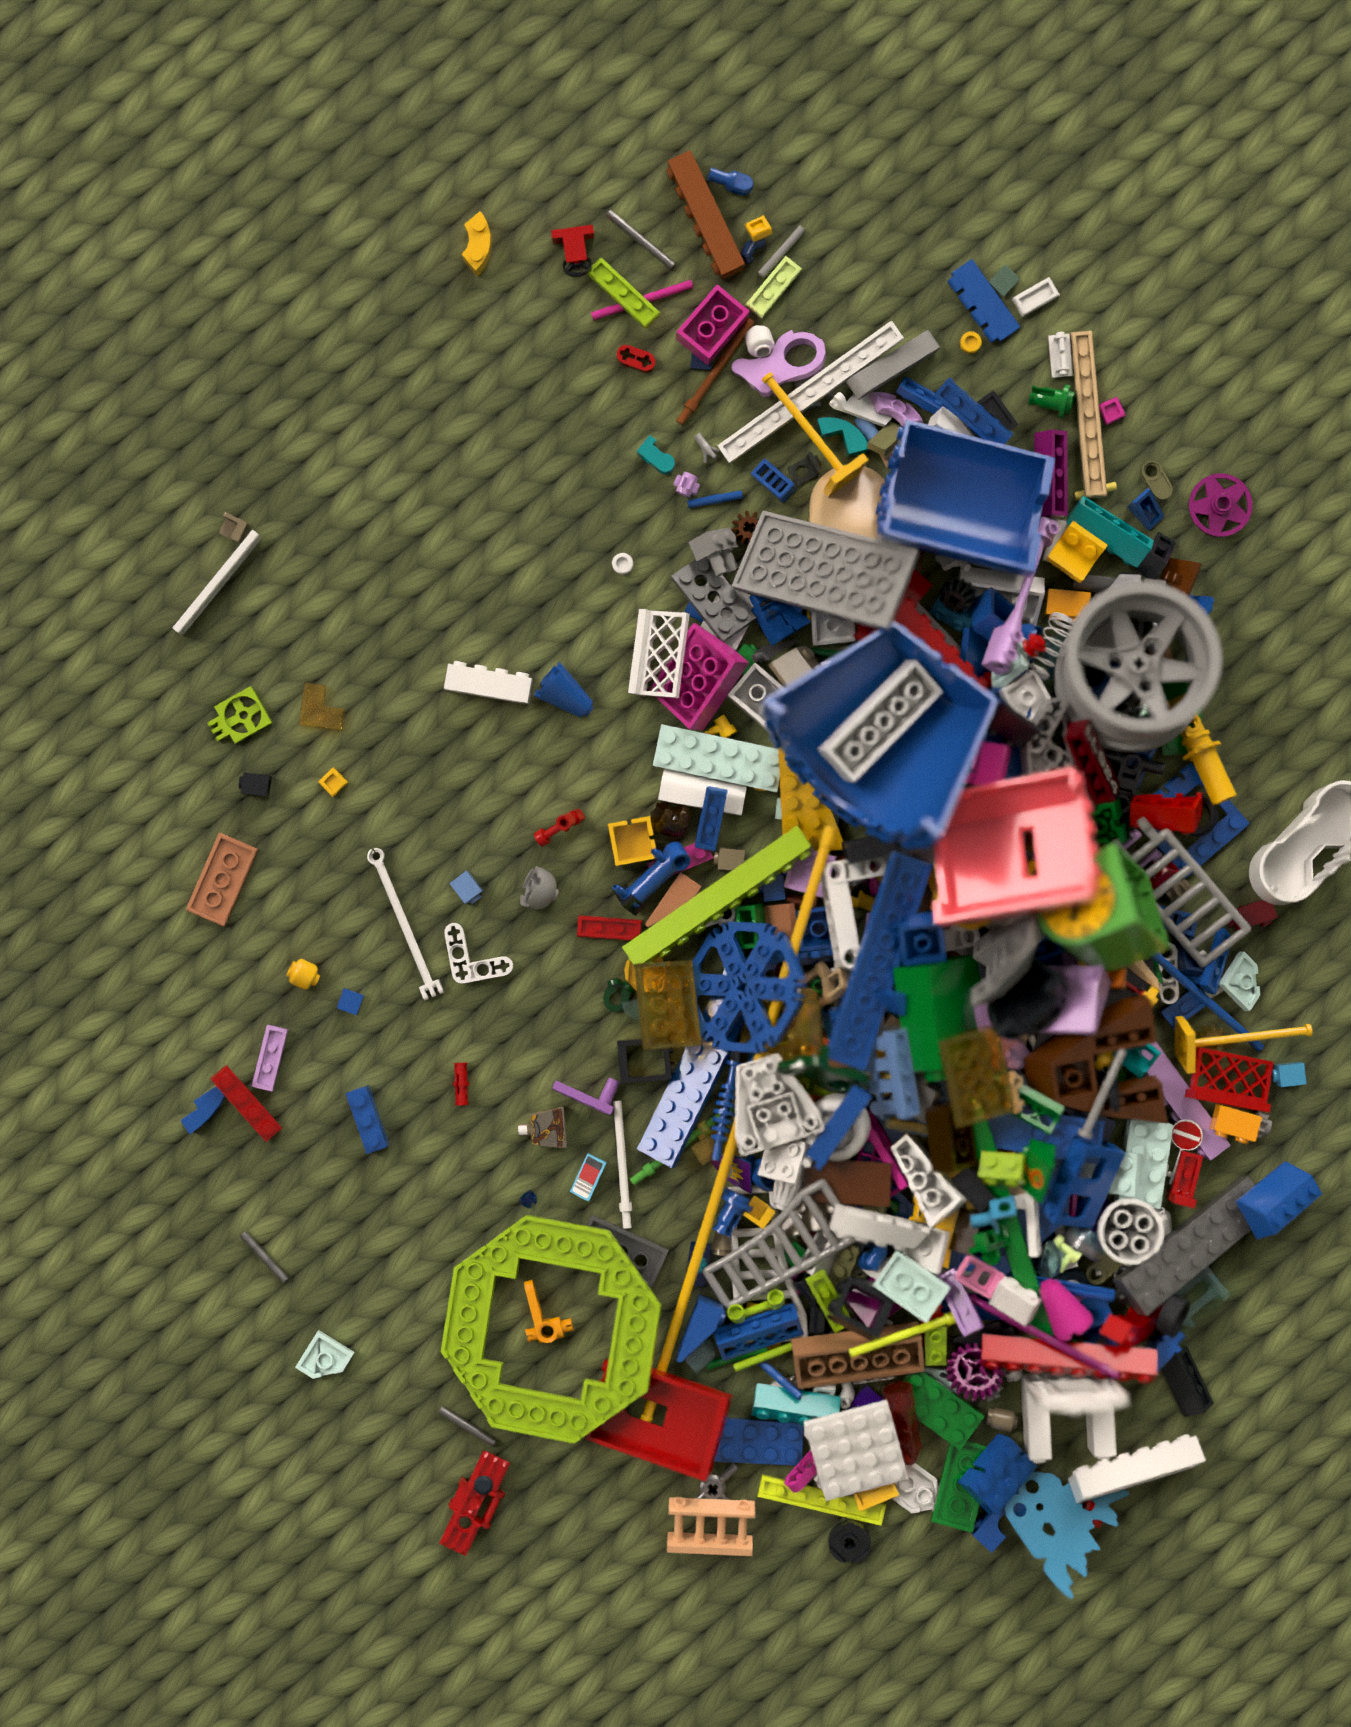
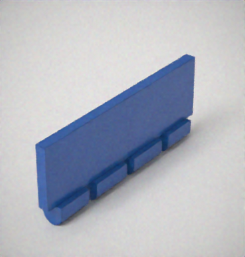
[947,259,1020,343]

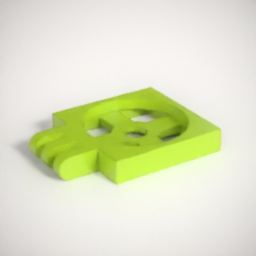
[207,686,273,744]

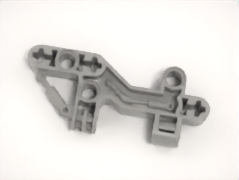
[1019,698,1077,834]

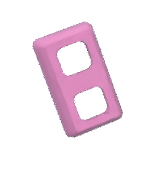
[955,1255,1005,1299]

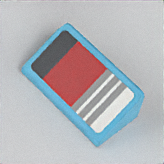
[570,1153,607,1202]

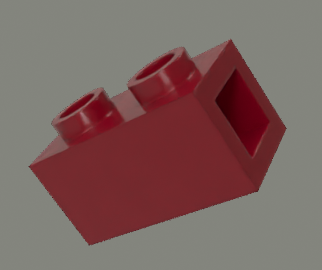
[1226,899,1278,931]

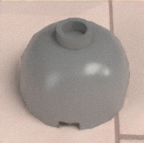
[520,866,559,910]

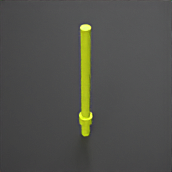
[849,1311,956,1358]

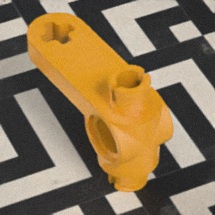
[524,1279,574,1343]

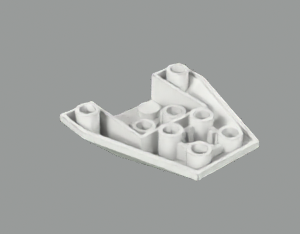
[735,1053,824,1156]

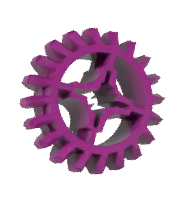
[946,1343,1004,1402]

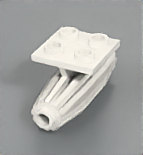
[758,1137,810,1211]

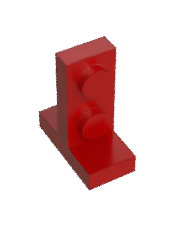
[1166,1150,1203,1208]

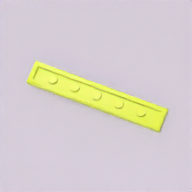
[757,1474,886,1526]

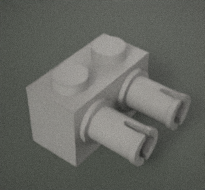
[689,527,739,577]

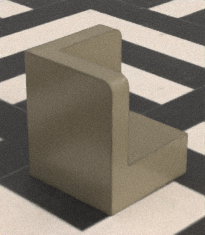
[219,512,251,544]

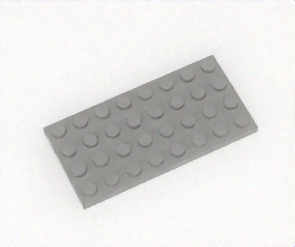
[732,511,920,631]

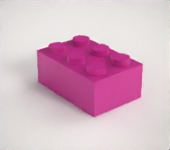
[675,284,750,366]

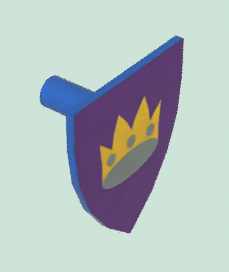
[710,1154,756,1194]

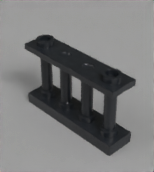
[841,836,934,864]

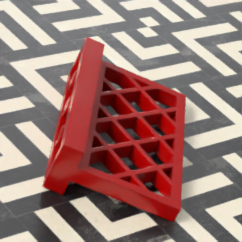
[1184,1047,1274,1113]

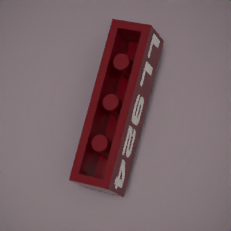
[1064,718,1120,805]

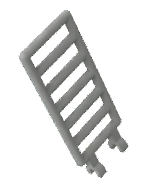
[1110,816,1251,967]

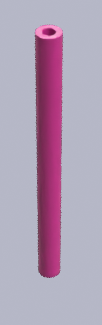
[591,280,693,321]

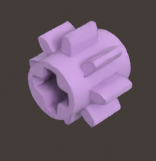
[674,472,700,498]

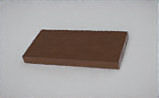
[804,1160,892,1207]

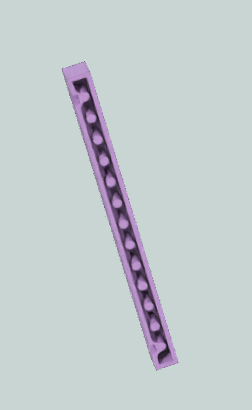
[1036,915,1231,1160]

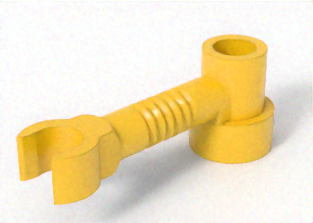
[704,715,737,738]

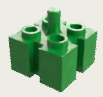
[1090,798,1129,849]

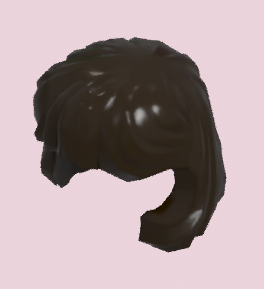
[650,802,692,837]

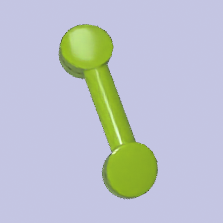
[727,1289,785,1324]

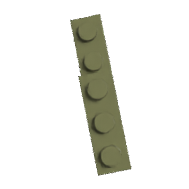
[829,1205,888,1293]

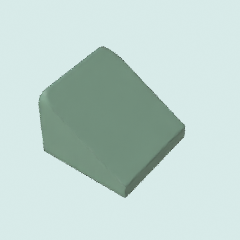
[989,265,1020,297]

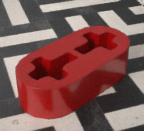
[617,345,655,373]

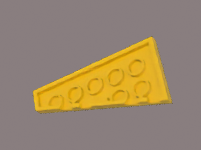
[778,748,844,851]

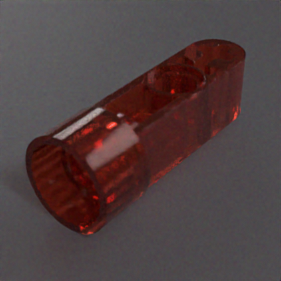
[883,1381,922,1465]

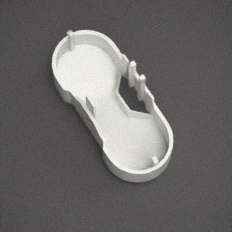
[1249,781,1351,905]

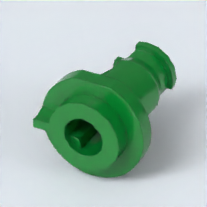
[1028,384,1075,418]

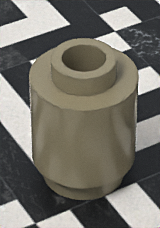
[985,1407,1018,1432]

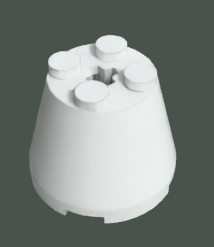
[1098,1198,1164,1265]

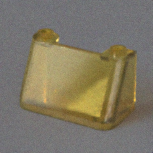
[739,988,823,1061]

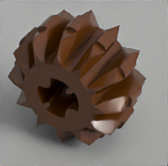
[731,511,759,546]

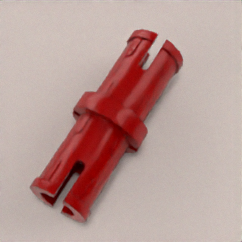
[453,1062,470,1106]

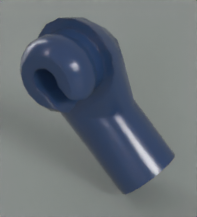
[740,238,766,264]

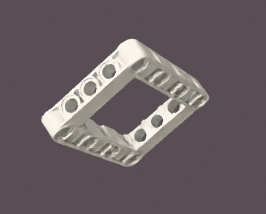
[820,846,980,969]

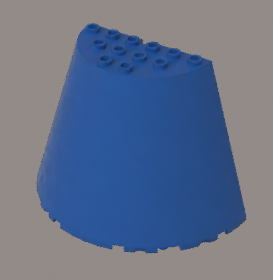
[762,622,998,849]

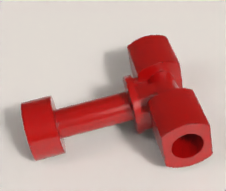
[534,809,586,847]

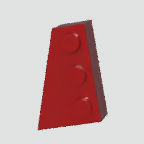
[1130,792,1203,834]

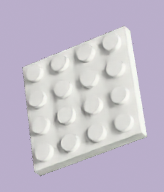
[804,1400,909,1501]

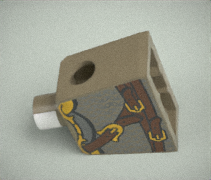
[518,1106,567,1148]

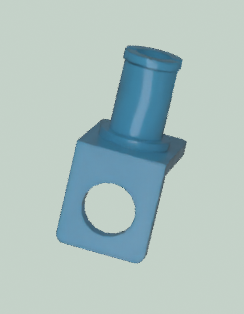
[970,1196,1017,1234]

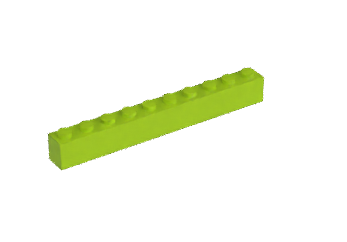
[622,826,815,970]

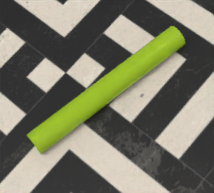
[733,1342,792,1372]

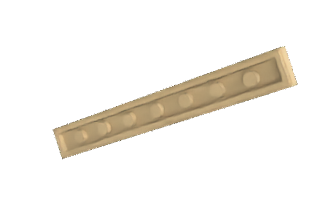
[1070,331,1107,499]

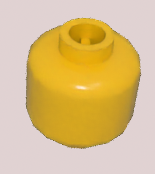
[287,959,320,990]

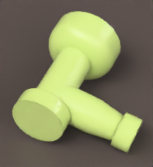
[1049,1233,1082,1273]

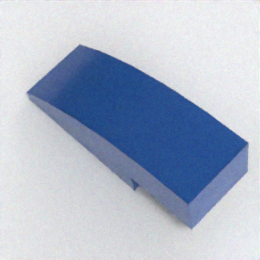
[180,1086,226,1134]

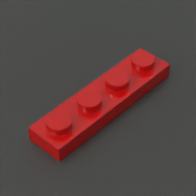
[210,1065,282,1142]

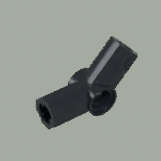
[792,1271,828,1334]

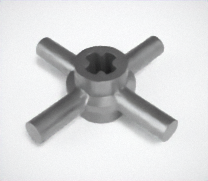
[695,1463,739,1500]

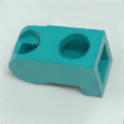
[637,435,675,475]

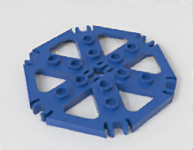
[684,922,806,1053]

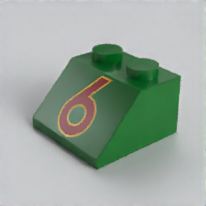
[1019,1139,1056,1203]

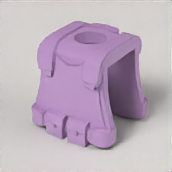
[1122,827,1162,868]

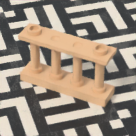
[667,1497,755,1556]

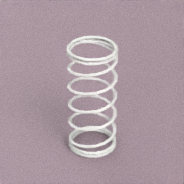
[1025,612,1074,680]

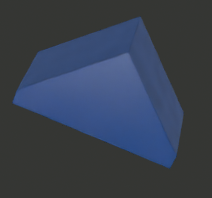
[1127,488,1165,530]

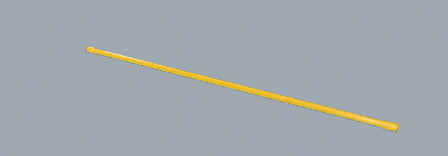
[640,825,838,1423]

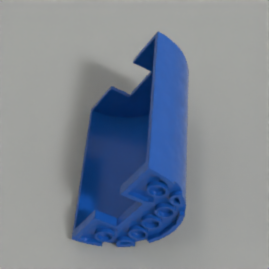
[875,419,1055,578]

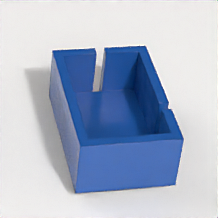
[958,1434,1037,1515]

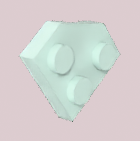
[1219,952,1260,1011]
[295,1330,355,1379]

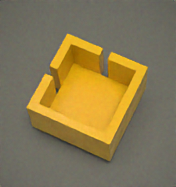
[608,816,656,866]

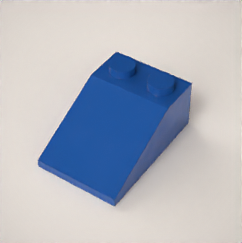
[677,1294,726,1362]

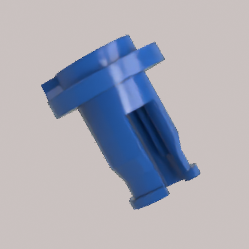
[712,1187,753,1238]

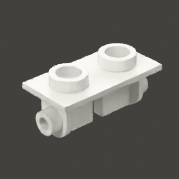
[1048,332,1073,378]

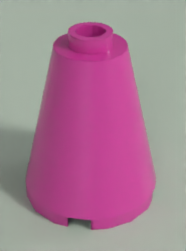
[1039,1279,1093,1341]

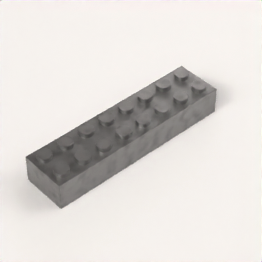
[1112,1176,1255,1316]

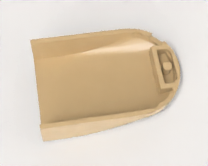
[808,467,885,539]

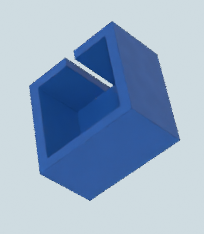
[972,587,1015,642]

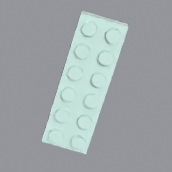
[653,724,780,792]

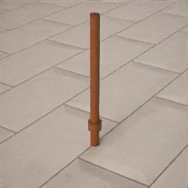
[676,318,755,426]

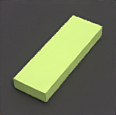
[746,256,802,319]

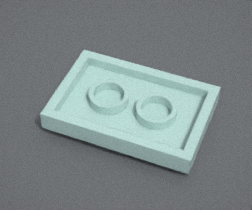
[1079,1151,1141,1197]
[873,1250,951,1323]

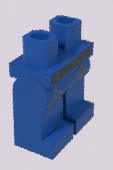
[749,594,811,645]
[1144,1330,1186,1372]

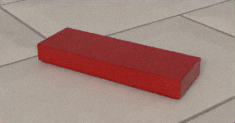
[577,915,642,940]

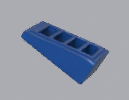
[750,458,797,504]

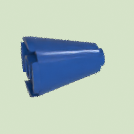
[533,662,594,718]

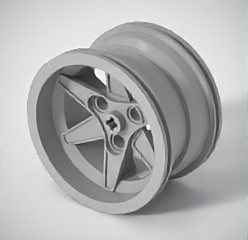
[1053,582,1222,753]

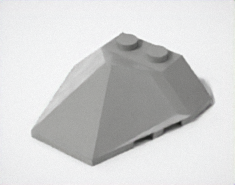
[971,913,1036,1007]

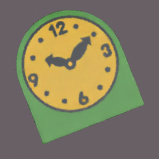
[1037,843,1170,971]

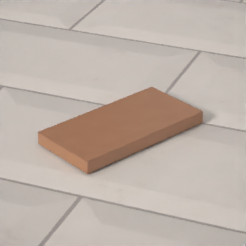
[186,832,259,927]

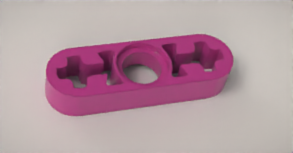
[785,1450,817,1493]

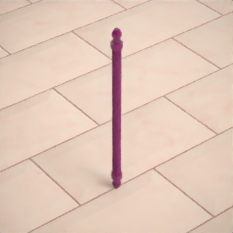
[968,1293,1119,1379]

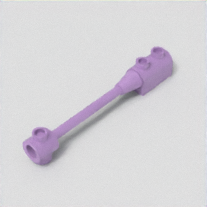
[982,517,1059,675]

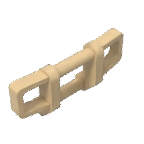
[784,961,848,1029]

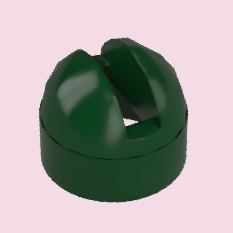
[886,1198,900,1216]

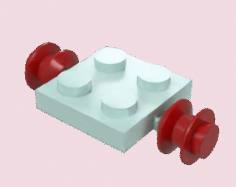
[979,634,1046,690]

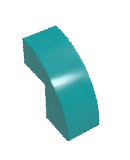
[817,417,869,458]

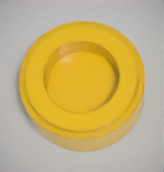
[960,332,982,354]

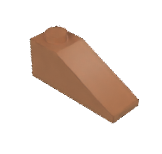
[645,872,701,927]

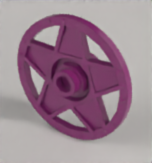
[1188,473,1252,537]

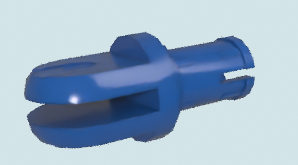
[707,167,754,196]

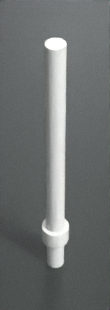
[613,1100,632,1228]

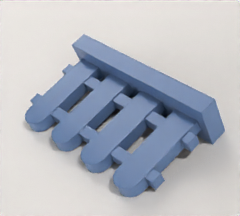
[865,1028,920,1119]

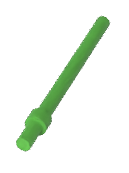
[630,1108,736,1186]

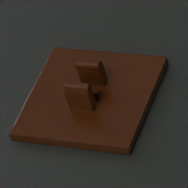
[1160,558,1202,597]

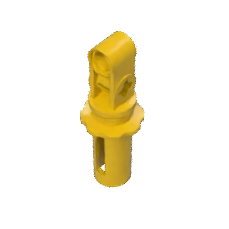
[1166,693,1237,806]

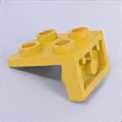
[1046,521,1108,583]

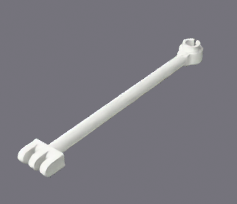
[367,848,444,1001]

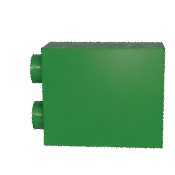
[893,954,990,1081]

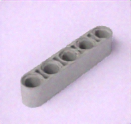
[846,330,941,400]

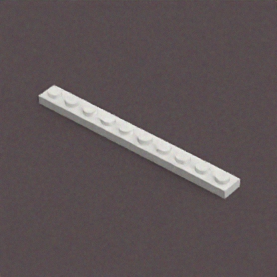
[717,321,904,464]

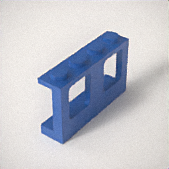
[1042,1137,1125,1229]

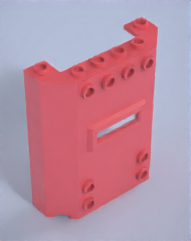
[933,767,1101,928]

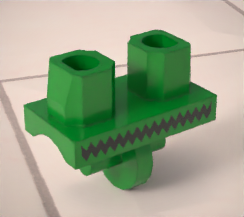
[969,1228,1010,1265]

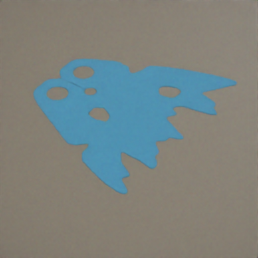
[1005,1472,1129,1598]

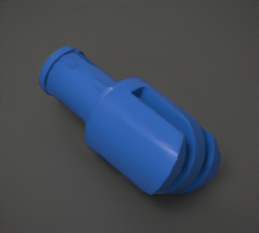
[858,1241,889,1271]

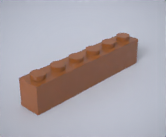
[666,150,745,280]

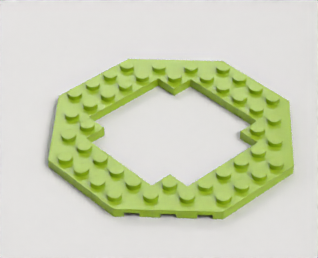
[441,1215,662,1444]

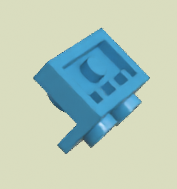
[929,595,973,633]

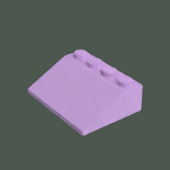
[1039,965,1111,1034]

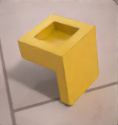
[743,1196,776,1229]

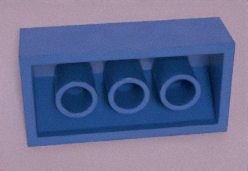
[1235,1161,1322,1239]

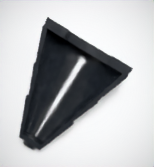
[977,956,1070,1040]

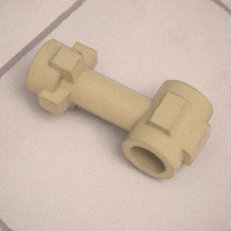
[1003,1071,1024,1113]

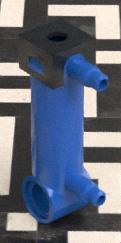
[612,842,691,916]

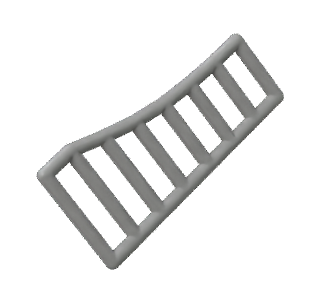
[702,1179,857,1310]

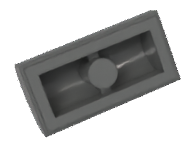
[1071,574,1116,593]

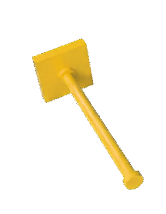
[762,372,868,497]
[1174,1016,1312,1074]

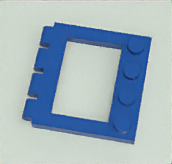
[1145,762,1250,878]

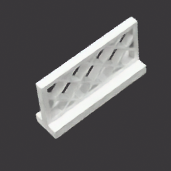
[628,609,690,698]

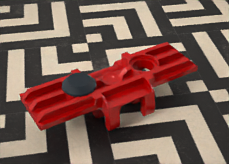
[439,1450,510,1556]

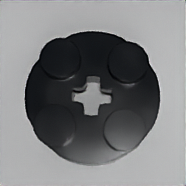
[828,1518,871,1563]

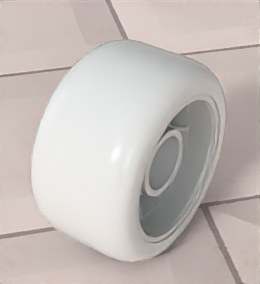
[805,1093,871,1161]

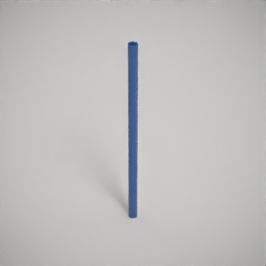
[1151,953,1264,1051]

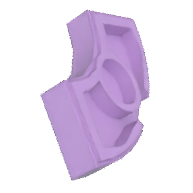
[869,392,924,427]

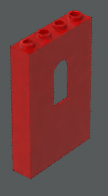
[586,1358,733,1481]

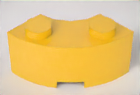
[462,211,492,277]

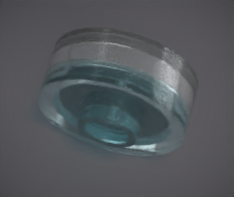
[1063,1226,1106,1262]

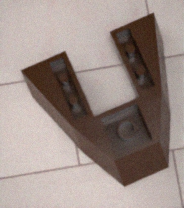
[1024,994,1167,1123]

